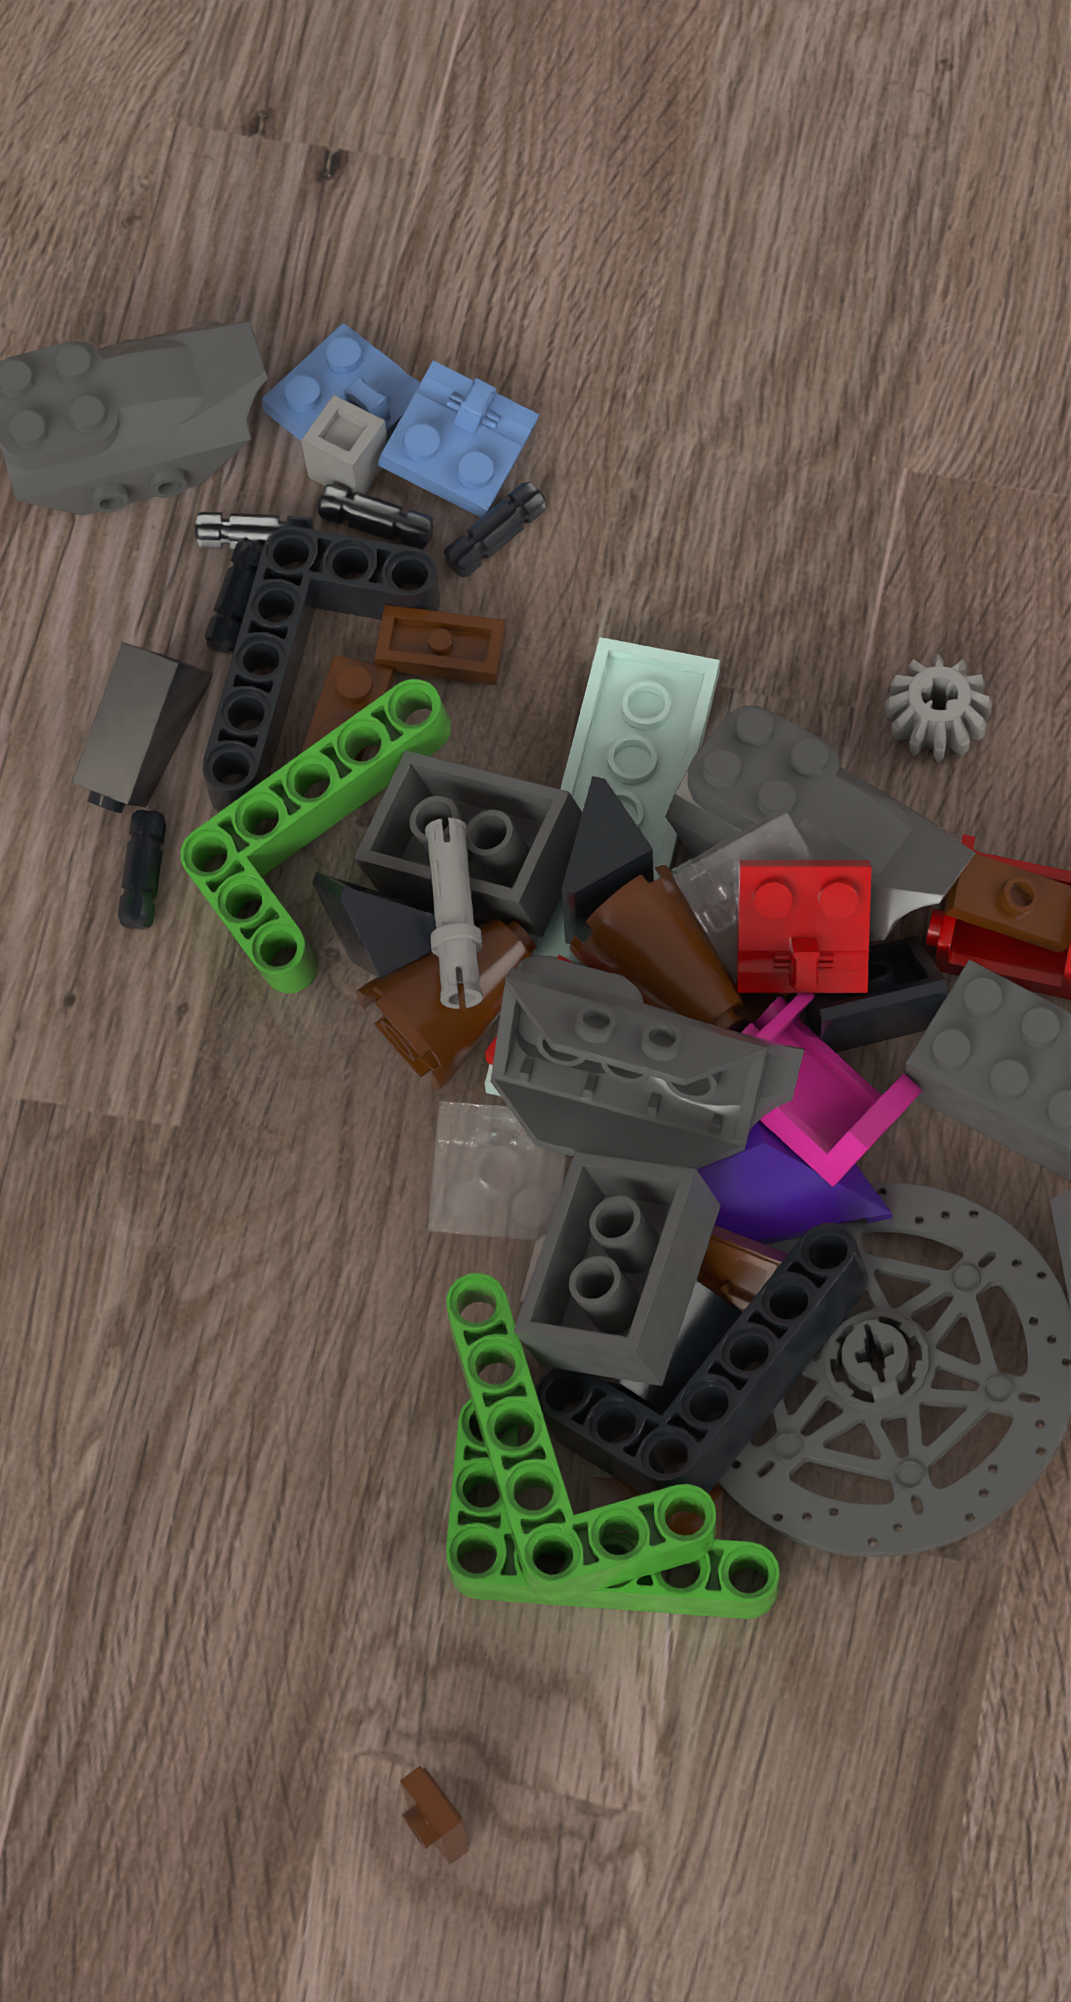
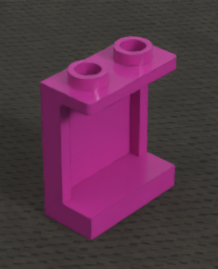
[742,993,923,1187]

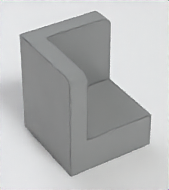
[301,395,388,497]

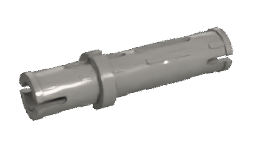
[425,818,483,1009]

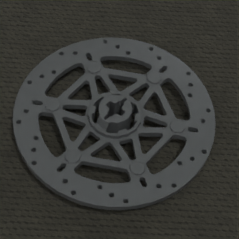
[704,1182,1071,1557]

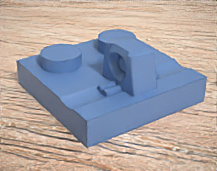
[261,323,420,442]
[378,360,539,518]

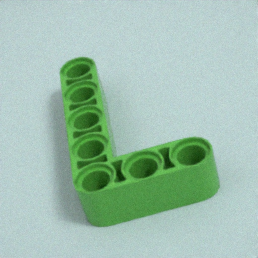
[181,679,451,994]
[446,1273,716,1601]
[446,1399,779,1619]

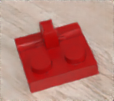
[736,860,872,993]

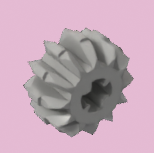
[885,653,992,763]

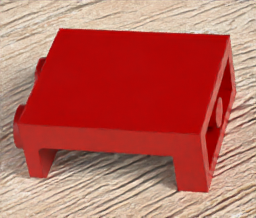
[925,834,1071,1000]

